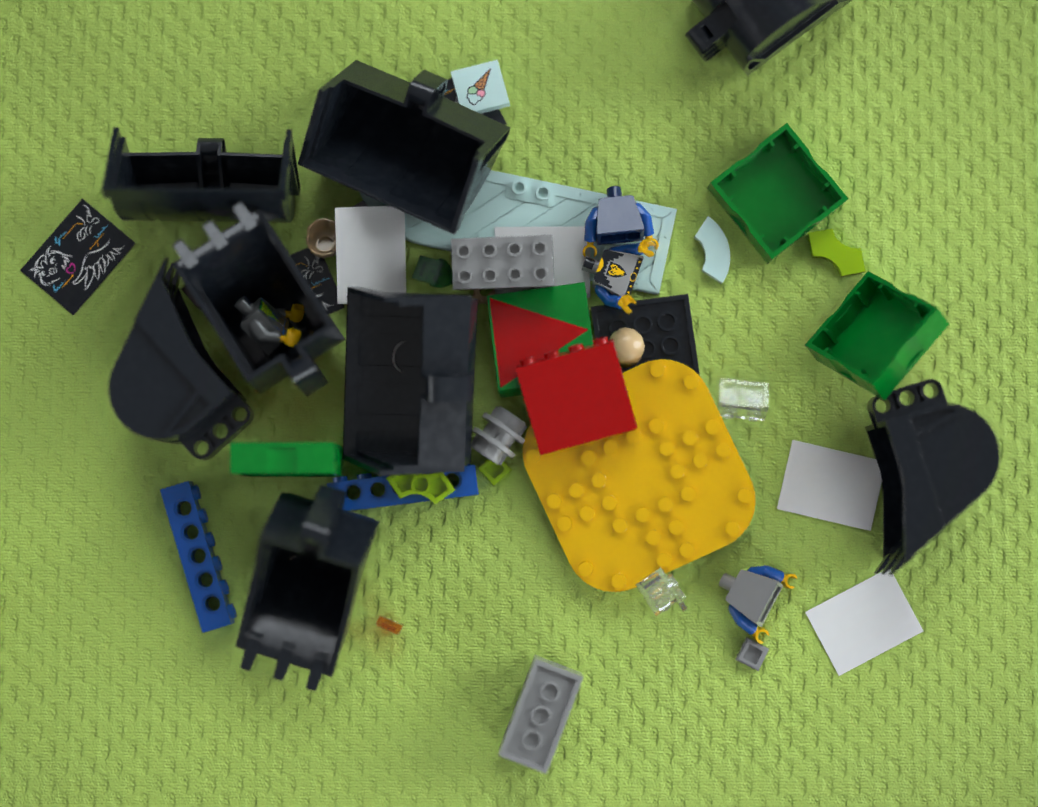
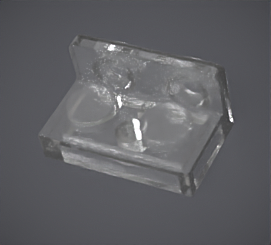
[717,378,769,421]
[636,568,687,616]

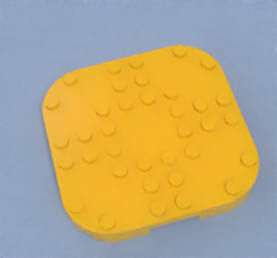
[523,359,756,592]

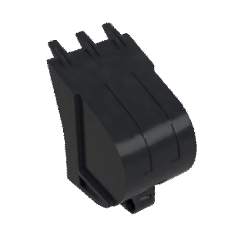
[685,0,852,76]
[172,202,345,397]
[109,258,254,460]
[865,379,1000,575]
[235,485,379,691]

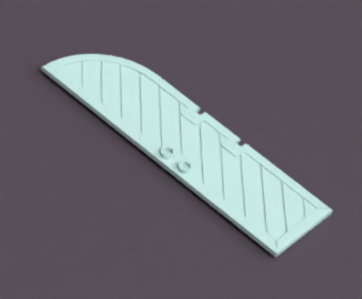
[360,170,677,295]

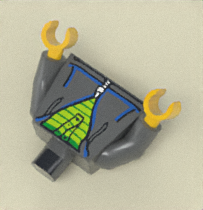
[234,296,305,356]

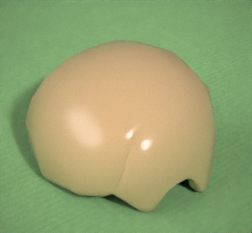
[306,218,336,258]
[609,327,645,368]

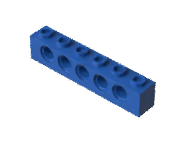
[327,464,479,511]
[160,481,237,633]

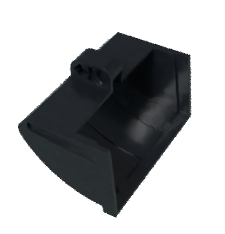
[298,60,511,234]
[102,127,300,223]
[342,287,478,476]

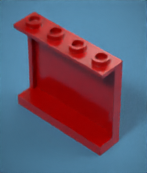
[515,336,638,455]

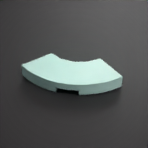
[694,216,730,284]

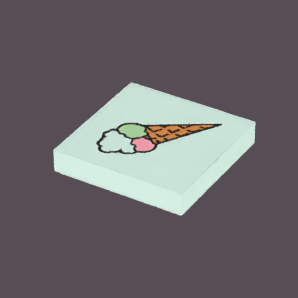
[451,60,510,114]

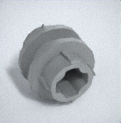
[471,406,527,465]

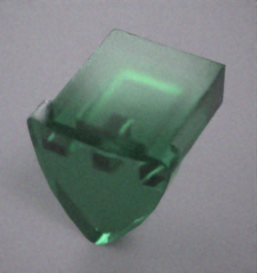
[412,255,453,288]

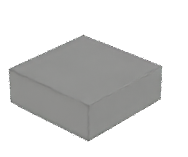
[735,637,769,671]

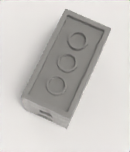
[451,235,554,290]
[499,655,583,774]

